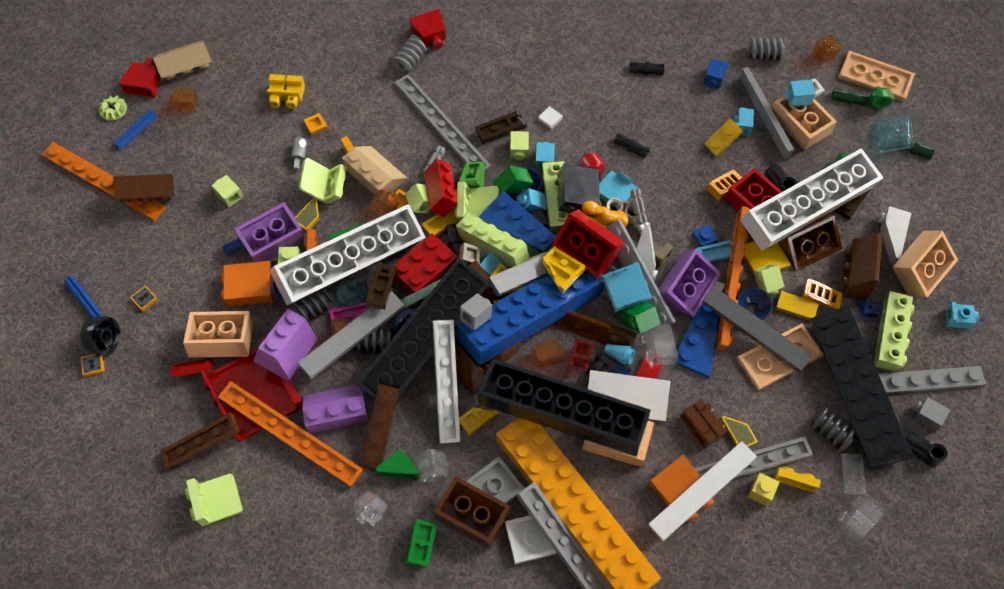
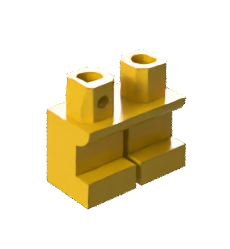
[267,74,305,109]

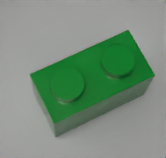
[618,301,661,334]

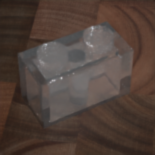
[642,324,678,369]
[835,493,887,545]

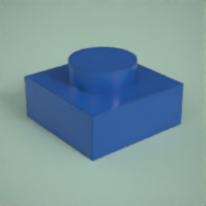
[692,225,718,247]

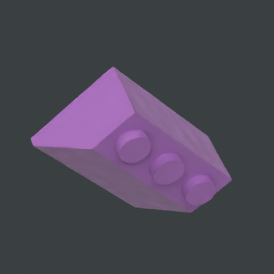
[234,202,305,262]
[659,249,721,317]
[253,309,317,381]
[302,385,369,433]

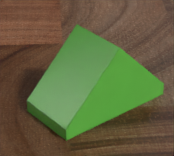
[459,161,484,188]

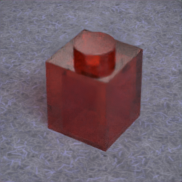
[569,338,595,369]

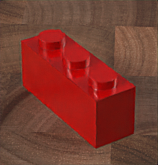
[424,158,458,217]

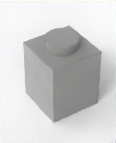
[460,293,492,331]
[913,397,950,431]

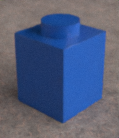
[703,59,729,89]

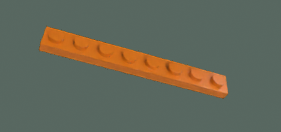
[41,142,166,222]
[715,206,750,351]
[218,381,363,488]

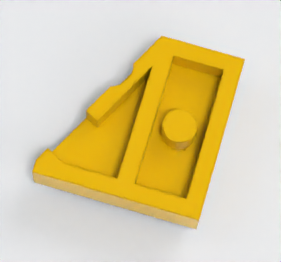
[542,246,586,293]

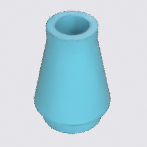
[604,344,635,365]

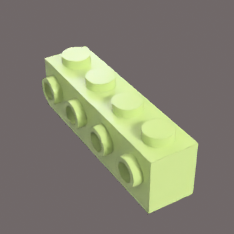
[542,161,569,234]
[456,213,529,268]
[874,291,915,372]

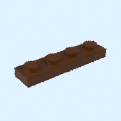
[557,311,637,349]
[360,384,400,469]
[160,413,240,470]

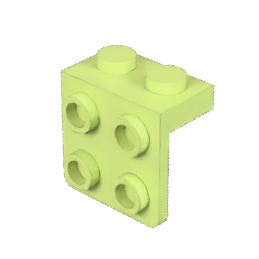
[299,158,346,204]
[454,181,499,223]
[185,474,243,527]

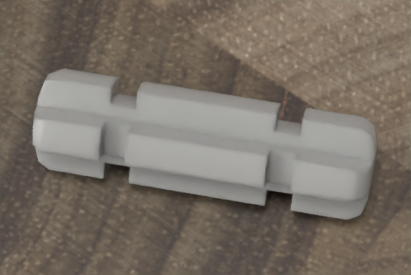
[423,145,445,174]
[630,188,647,225]

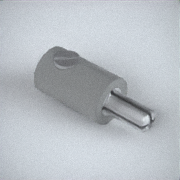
[291,137,307,171]

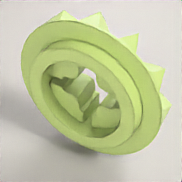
[97,96,127,121]

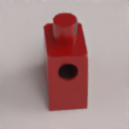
[409,9,446,50]
[119,58,160,98]

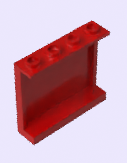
[201,337,303,443]

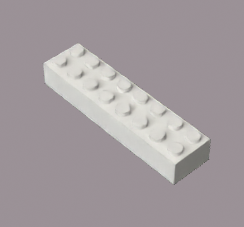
[740,148,883,251]
[269,204,426,305]

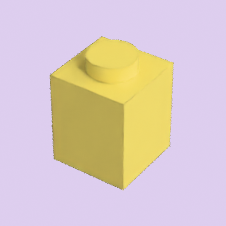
[747,473,779,506]

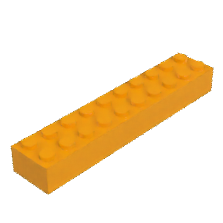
[496,418,661,589]

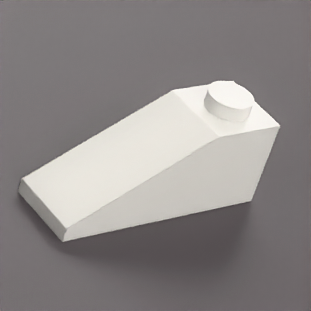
[879,206,911,266]
[637,222,658,282]

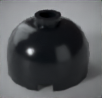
[80,316,121,355]

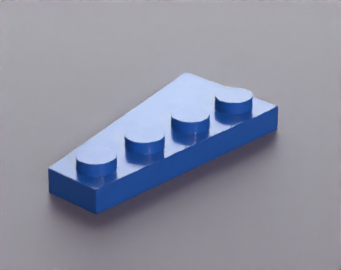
[479,191,556,252]
[673,304,719,379]

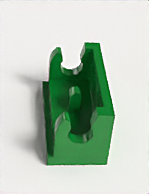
[404,519,437,569]

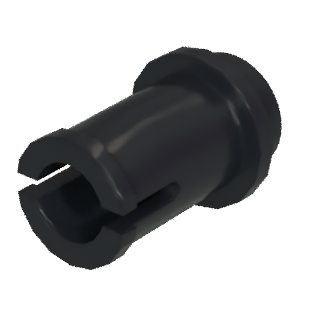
[586,353,609,375]

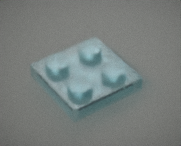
[874,114,914,153]

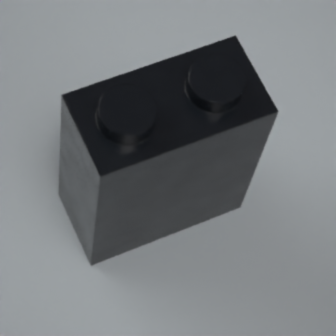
[557,163,600,217]

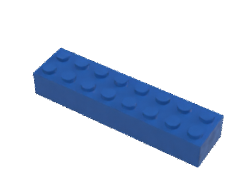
[456,269,605,366]

